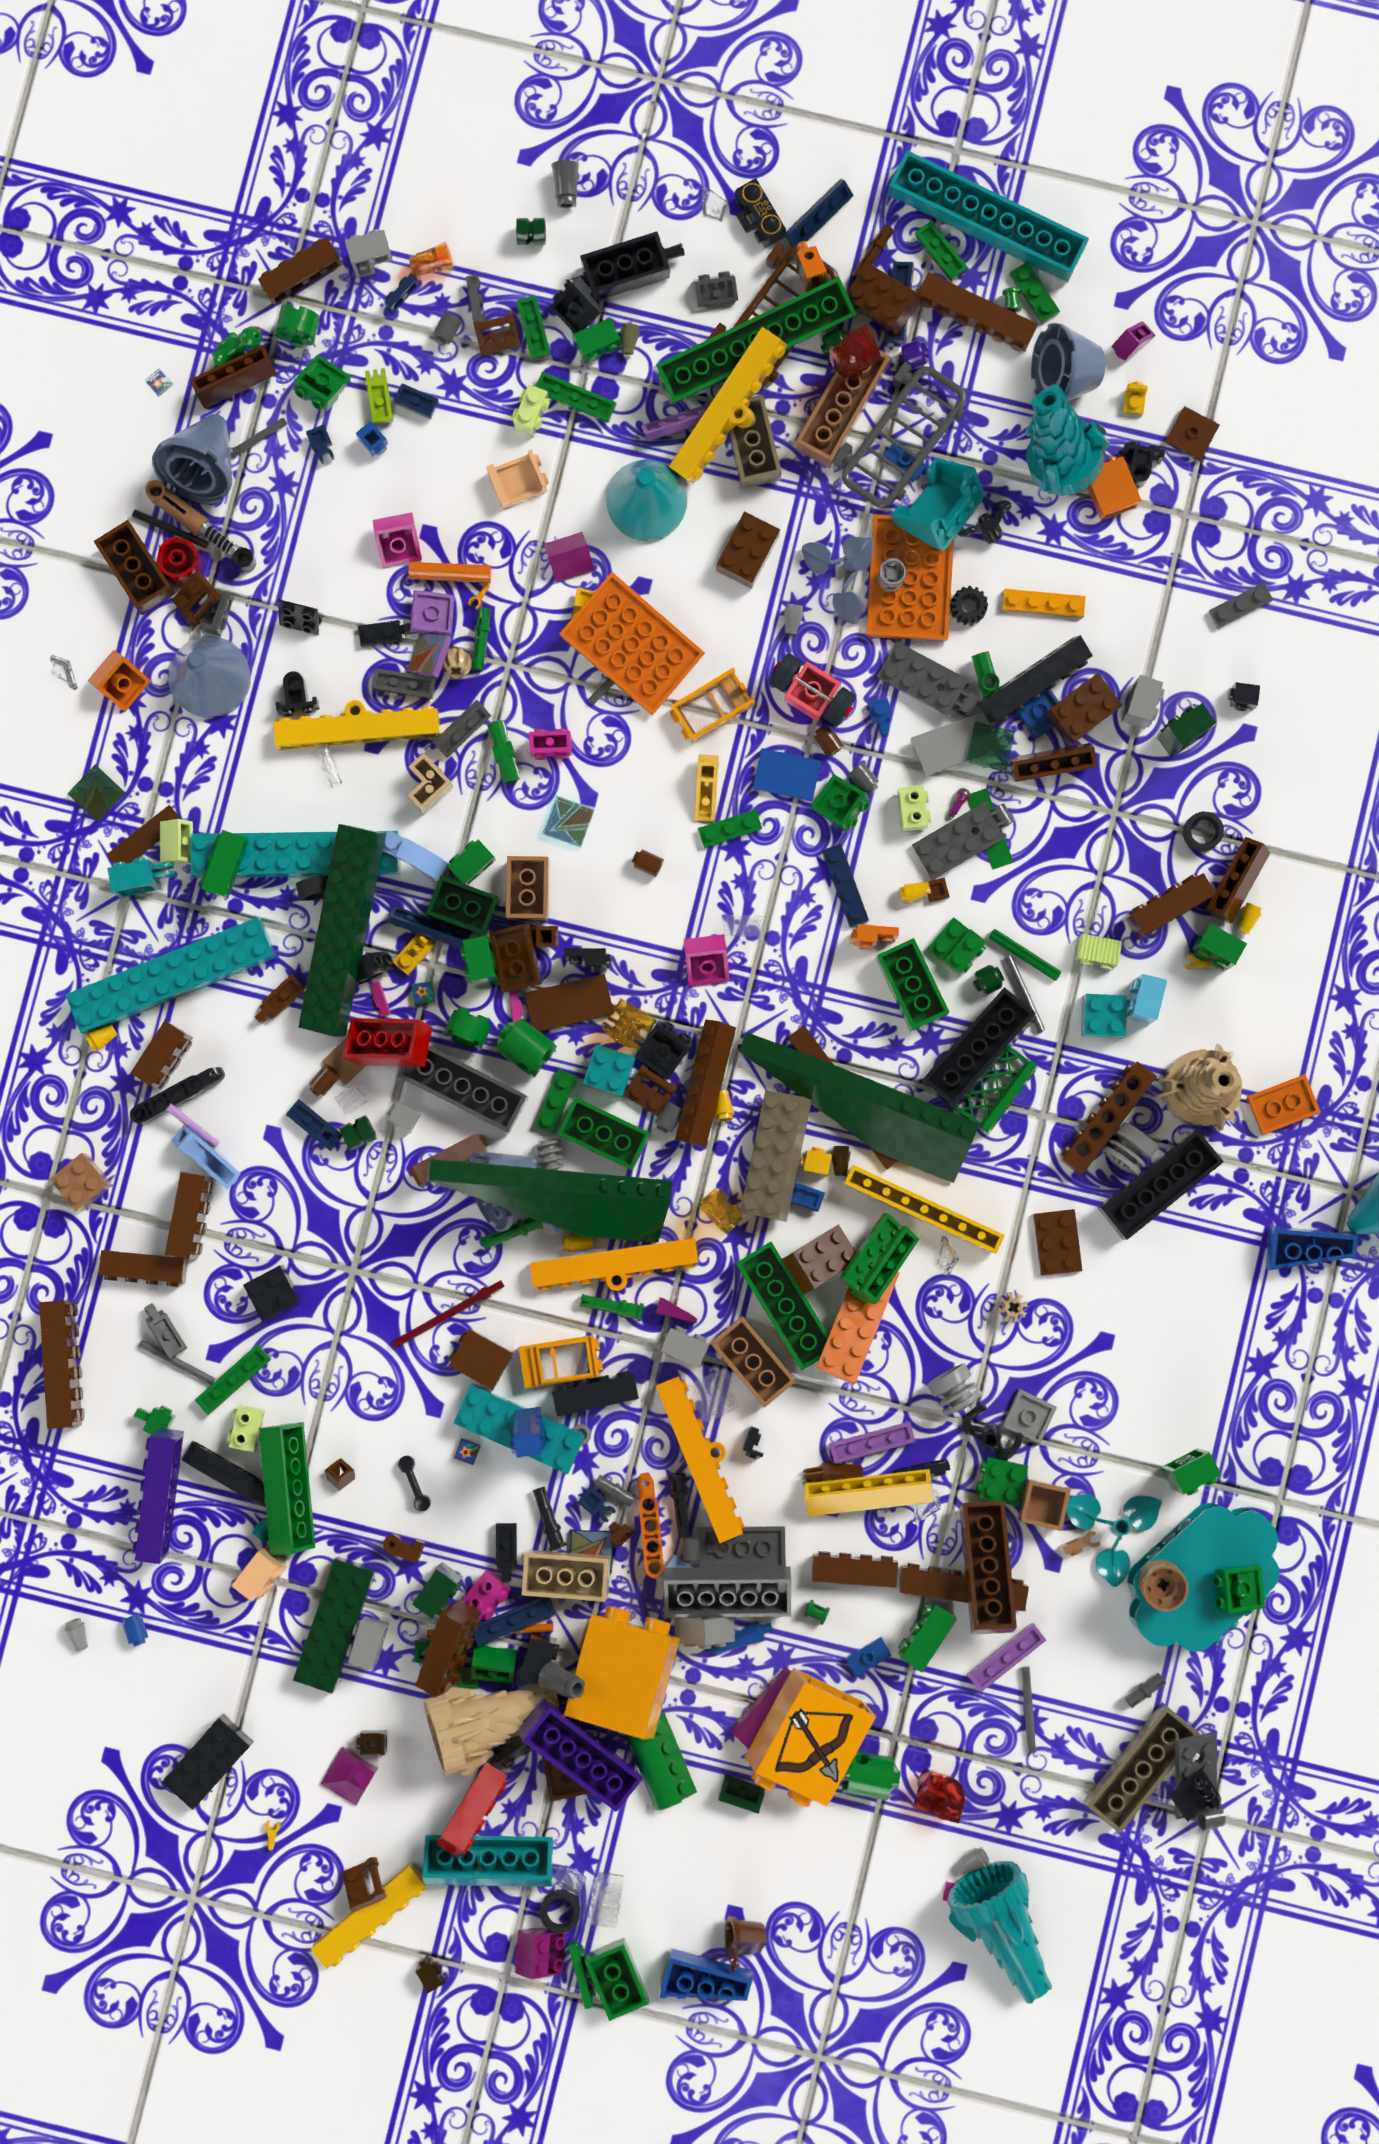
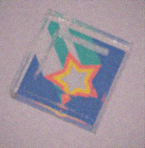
[144,368,174,398]

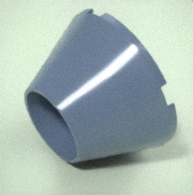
[1031,323,1106,402]

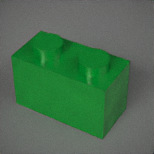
[573,318,621,363]
[448,839,496,885]
[471,1645,517,1683]

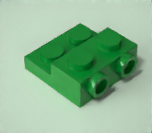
[293,355,351,412]
[811,774,870,832]
[927,917,986,975]
[976,1456,1028,1507]
[1213,1565,1265,1614]

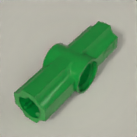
[971,651,1000,698]
[487,720,521,784]

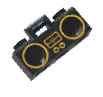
[733,178,786,248]

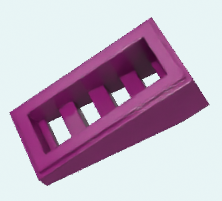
[656,1297,697,1324]

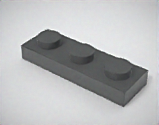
[1208,582,1273,629]
[372,668,436,700]
[433,700,491,758]

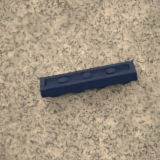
[784,178,854,248]
[884,261,915,343]
[821,844,869,928]
[386,905,471,948]
[473,1597,557,1648]

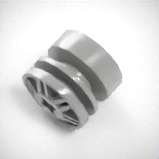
[1103,1122,1159,1177]
[927,1363,983,1416]

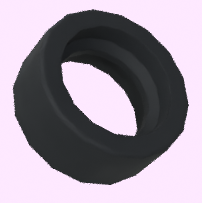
[1183,811,1224,852]
[296,875,328,901]
[540,1889,580,1934]

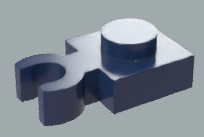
[305,424,335,464]
[577,1486,616,1522]

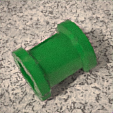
[1002,287,1022,313]
[803,1599,830,1625]

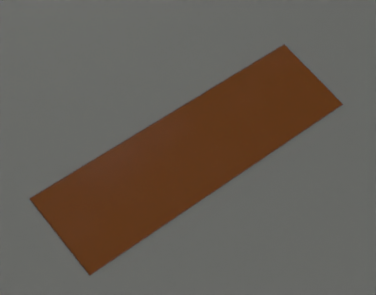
[107,804,182,864]

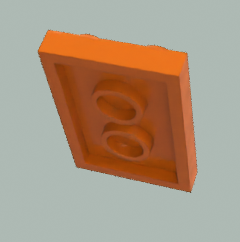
[1246,1074,1321,1135]

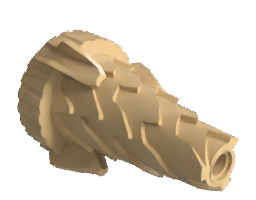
[1158,1043,1242,1131]
[423,1686,561,1777]

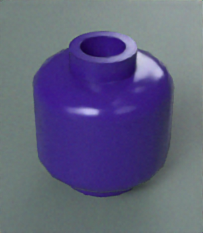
[898,340,930,370]

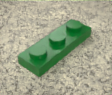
[914,221,968,282]
[1009,262,1060,324]
[516,295,551,360]
[698,809,763,848]
[535,1069,578,1134]
[568,1939,597,2009]

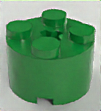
[274,304,320,348]
[443,1007,491,1051]

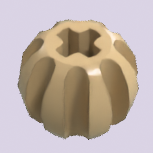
[442,648,472,679]
[997,1292,1028,1323]

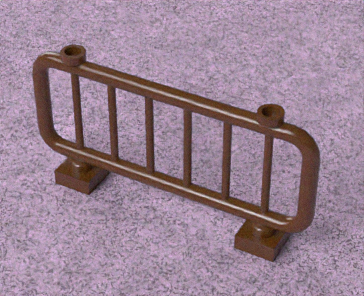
[708,241,839,388]

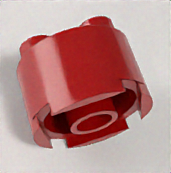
[157,537,202,584]

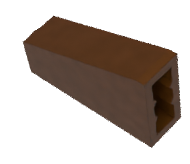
[409,1133,489,1188]

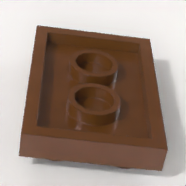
[489,923,542,993]
[1033,1209,1083,1276]

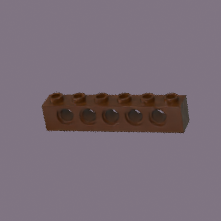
[1060,1061,1157,1176]

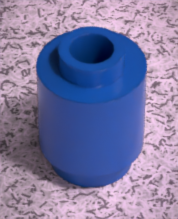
[122,1614,149,1647]

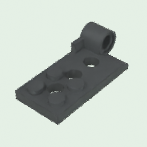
[1175,1732,1226,1831]

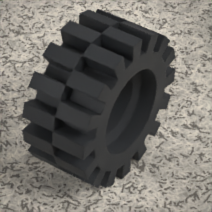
[950,586,988,626]

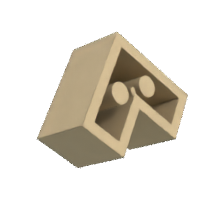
[407,753,454,814]

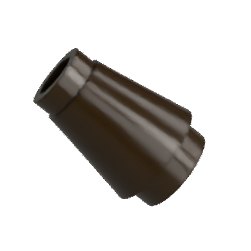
[831,1145,851,1176]

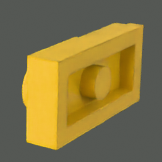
[393,934,436,976]

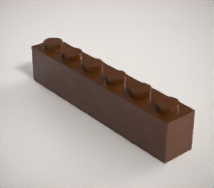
[918,272,1038,352]
[675,1019,736,1148]
[899,1562,1029,1612]

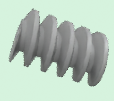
[535,1139,564,1170]

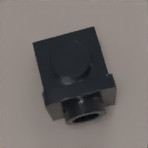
[742,1426,764,1460]

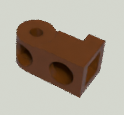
[383,1534,426,1563]

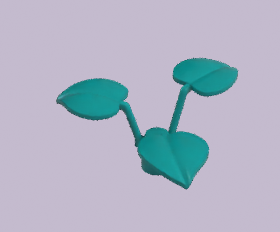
[1066,1494,1162,1587]

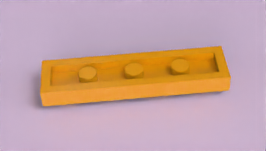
[1002,589,1086,618]

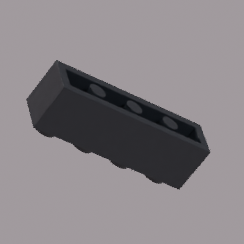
[552,1370,639,1417]

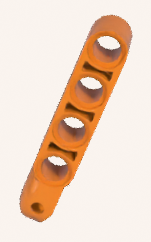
[637,1472,664,1578]

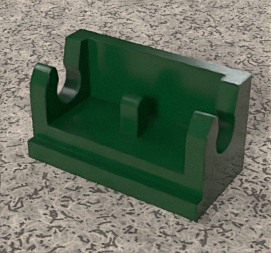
[718,1774,765,1814]

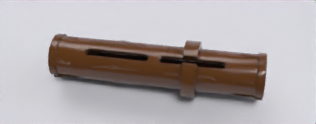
[851,224,894,280]

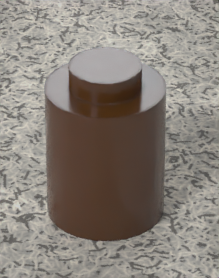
[814,725,844,758]
[632,849,665,878]
[309,1064,341,1096]

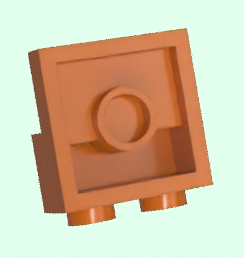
[850,924,899,950]

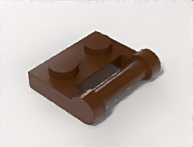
[473,312,521,356]
[172,572,221,627]
[624,1064,678,1117]
[342,1857,387,1912]

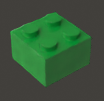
[1191,923,1247,970]

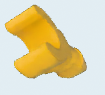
[1183,954,1212,969]
[265,1820,281,1850]

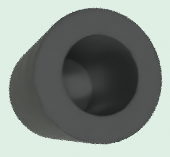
[432,312,461,346]
[848,762,879,795]
[655,1101,682,1134]

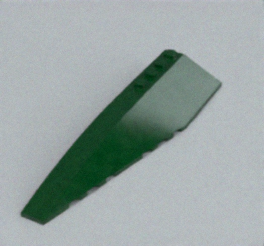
[739,1032,979,1183]
[427,1159,672,1243]

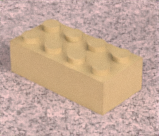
[522,1550,611,1602]

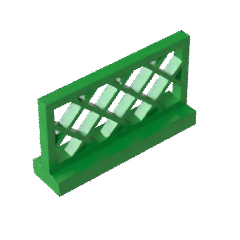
[956,1048,1038,1135]

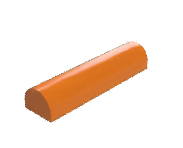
[409,562,492,583]

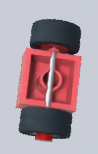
[770,653,857,726]

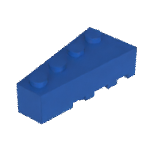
[1265,1226,1358,1270]
[510,1406,547,1458]
[659,1948,753,2001]

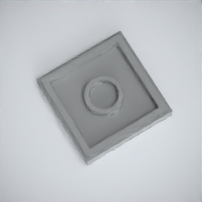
[1001,1389,1057,1445]

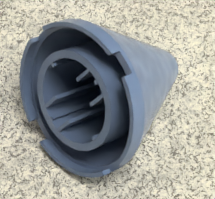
[152,414,233,504]
[168,636,251,718]

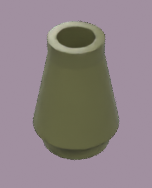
[620,323,640,355]

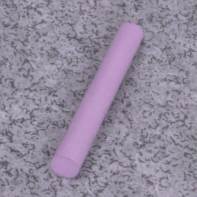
[165,1103,219,1148]

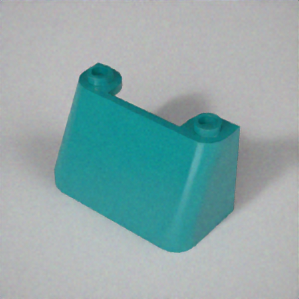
[891,458,984,550]

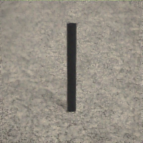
[132,509,210,549]

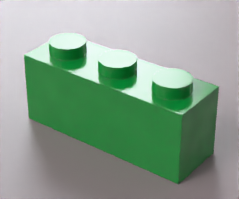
[200,830,249,899]

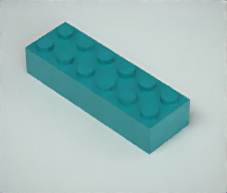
[453,1384,586,1474]
[422,1835,554,1887]

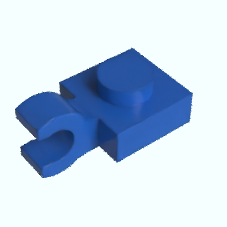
[867,698,892,736]

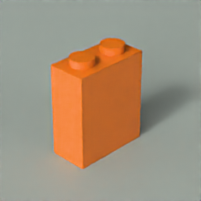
[1087,456,1142,521]

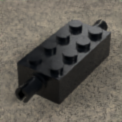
[566,231,685,301]

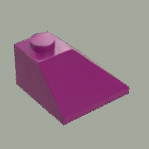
[321,1746,378,1805]

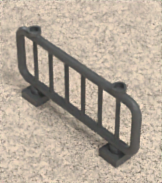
[834,362,967,508]

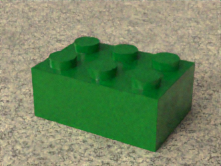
[460,935,500,988]
[1161,1448,1221,1496]
[897,1600,957,1673]
[584,1937,649,2021]

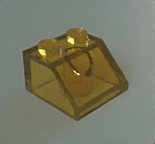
[697,1188,744,1236]

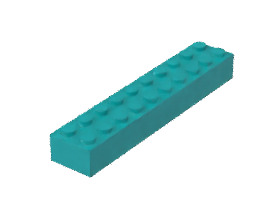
[887,150,1089,283]
[191,831,400,878]
[65,917,277,1035]

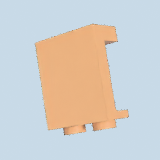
[486,449,549,510]

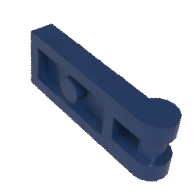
[285,1099,342,1151]

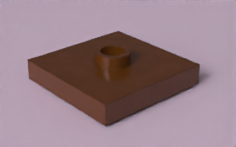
[1165,406,1220,461]

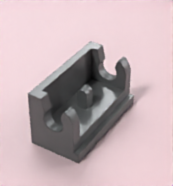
[199,588,234,636]

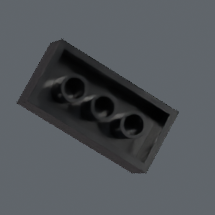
[162,1713,254,1810]

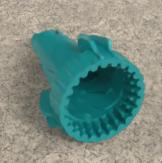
[1026,385,1110,496]
[948,1861,1052,2004]

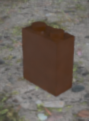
[448,1329,514,1390]

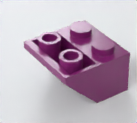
[515,1928,566,1980]

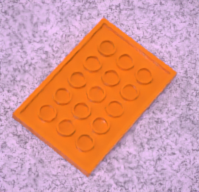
[866,514,954,641]
[559,572,705,716]

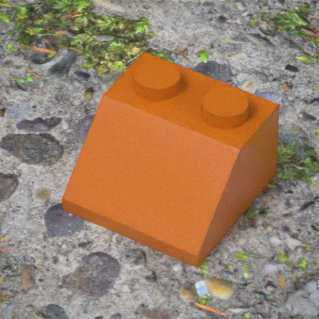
[87,649,151,712]

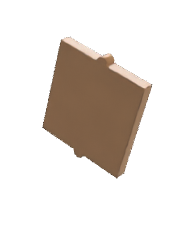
[321,1037,366,1086]

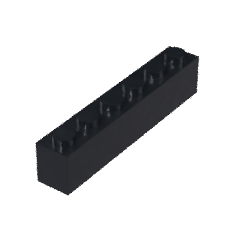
[977,635,1093,724]

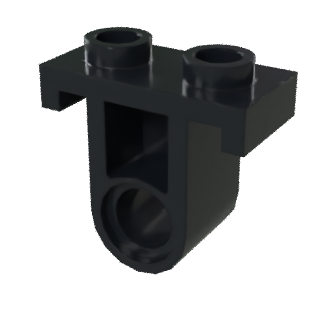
[1121,441,1165,488]
[275,671,320,716]
[356,951,395,986]

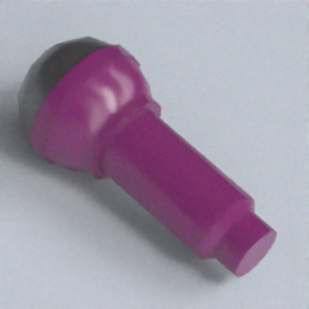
[949,788,970,818]

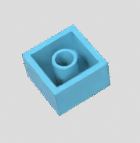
[1127,974,1167,1024]

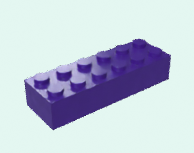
[132,1428,184,1564]
[517,1698,643,1812]

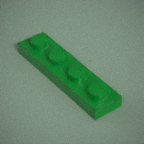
[535,371,617,423]
[195,1344,272,1415]

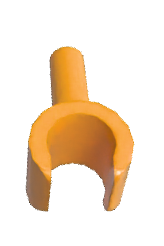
[468,583,490,610]

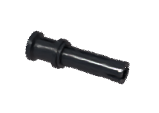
[667,1473,691,1538]
[532,1486,567,1552]

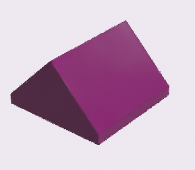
[544,532,595,583]

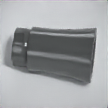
[551,160,579,208]
[538,1662,585,1699]

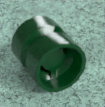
[516,218,546,245]
[339,1115,377,1151]

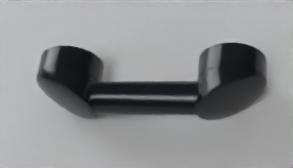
[398,1455,431,1511]

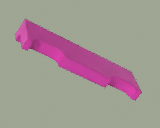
[369,981,391,1017]
[509,991,523,1022]

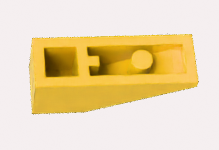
[694,754,719,822]

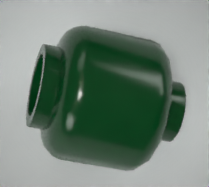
[820,328,851,359]
[972,965,1005,995]

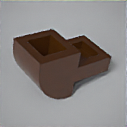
[530,926,559,947]

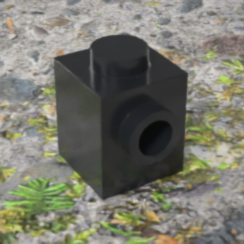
[1227,682,1261,711]

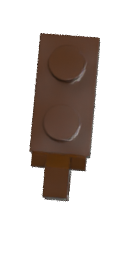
[254,974,306,1024]

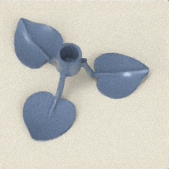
[801,537,873,624]

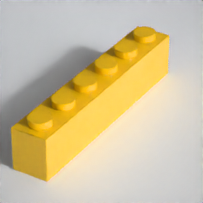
[805,1469,934,1516]
[311,1862,426,1969]

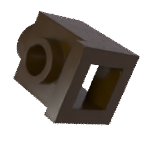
[356,1730,387,1755]
[415,1956,448,1993]

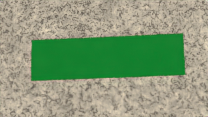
[968,788,1014,870]

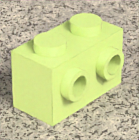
[512,384,550,436]
[897,785,931,832]
[227,1405,265,1452]

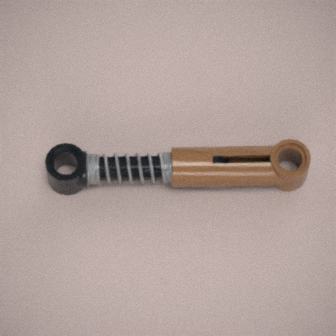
[145,480,257,573]

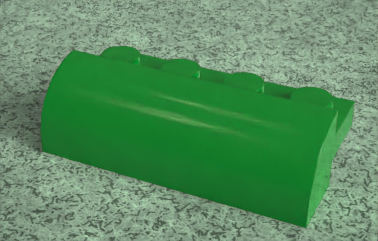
[840,1213,920,1304]
[624,1713,697,1810]

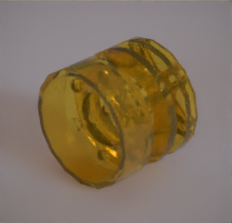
[602,998,657,1051]

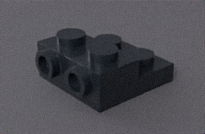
[550,276,604,334]
[564,948,611,973]
[635,1020,693,1080]

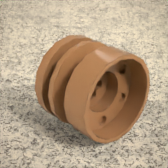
[1139,1560,1188,1611]

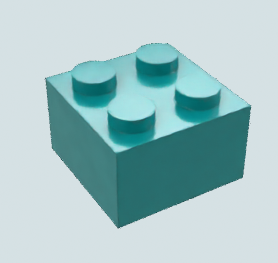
[1081,993,1128,1039]
[583,1044,636,1098]

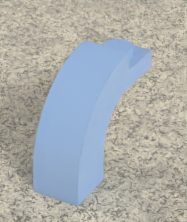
[383,830,449,882]

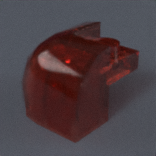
[828,324,881,378]
[913,1769,966,1824]

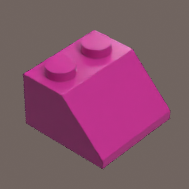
[373,512,422,567]
[683,934,730,987]

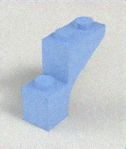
[171,1125,241,1190]

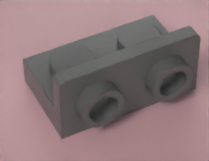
[694,271,738,307]

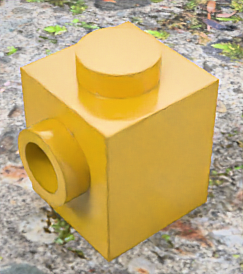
[800,1147,832,1176]

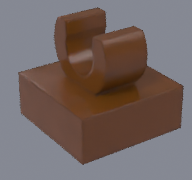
[608,1521,635,1547]

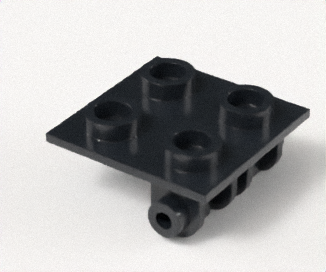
[278,599,323,635]
[1169,1768,1221,1822]

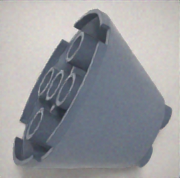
[468,1151,537,1232]

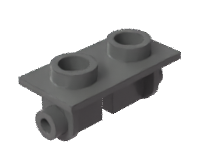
[492,1735,532,1770]

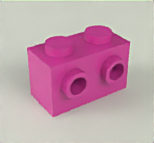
[529,729,572,760]
[462,1570,511,1621]

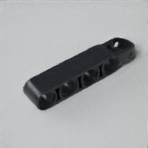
[130,1067,225,1125]
[181,1441,266,1507]

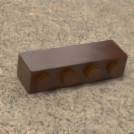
[258,237,342,306]
[190,345,278,409]
[1009,743,1097,782]
[1206,837,1271,924]
[98,1250,188,1287]
[812,1551,898,1588]

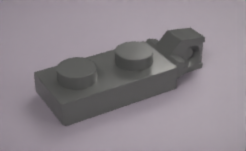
[466,275,486,334]
[144,1303,187,1360]

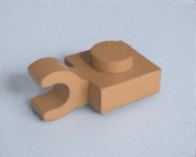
[1061,1531,1101,1556]

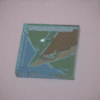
[542,795,595,848]

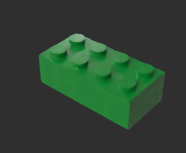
[875,938,950,1032]
[557,1097,651,1171]

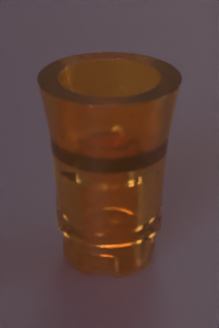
[409,241,455,276]

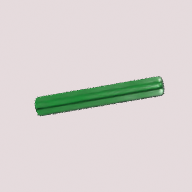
[989,929,1062,981]

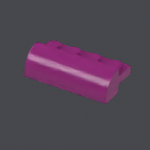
[731,1666,791,1749]

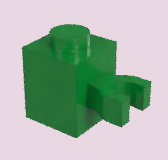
[134,1405,176,1435]

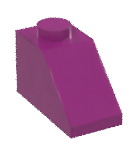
[1111,321,1156,361]

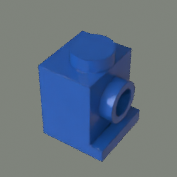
[355,421,388,456]

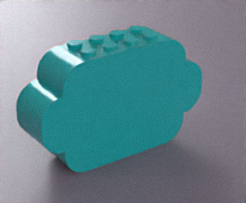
[1127,1503,1280,1652]

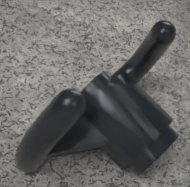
[957,500,1012,544]
[961,1404,1023,1461]

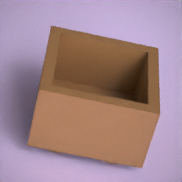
[49,1153,113,1212]
[1018,1478,1071,1531]

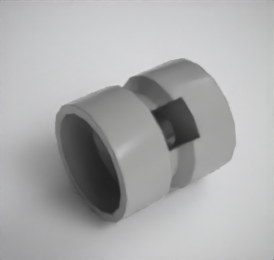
[877,558,906,592]

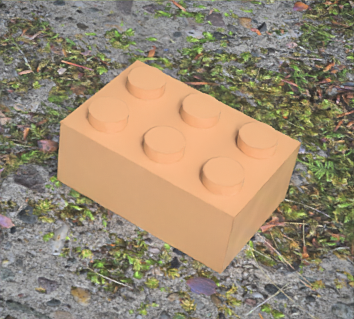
[231,1545,288,1602]

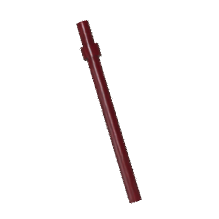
[392,1280,505,1348]

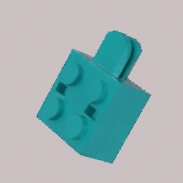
[107,858,175,898]

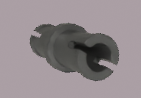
[593,1475,636,1507]
[1124,1673,1166,1709]

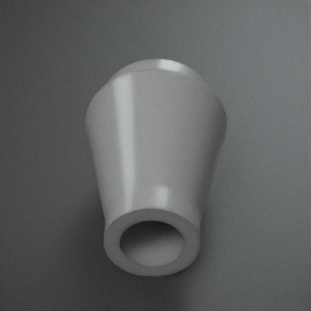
[784,604,804,635]
[64,1618,88,1651]
[957,1847,990,1875]

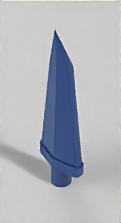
[703,1620,773,1654]

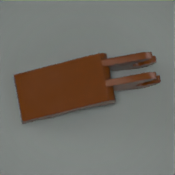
[802,1462,864,1487]

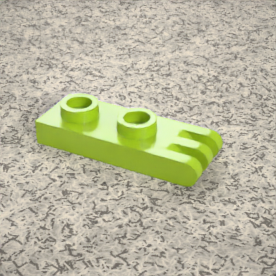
[365,368,394,425]

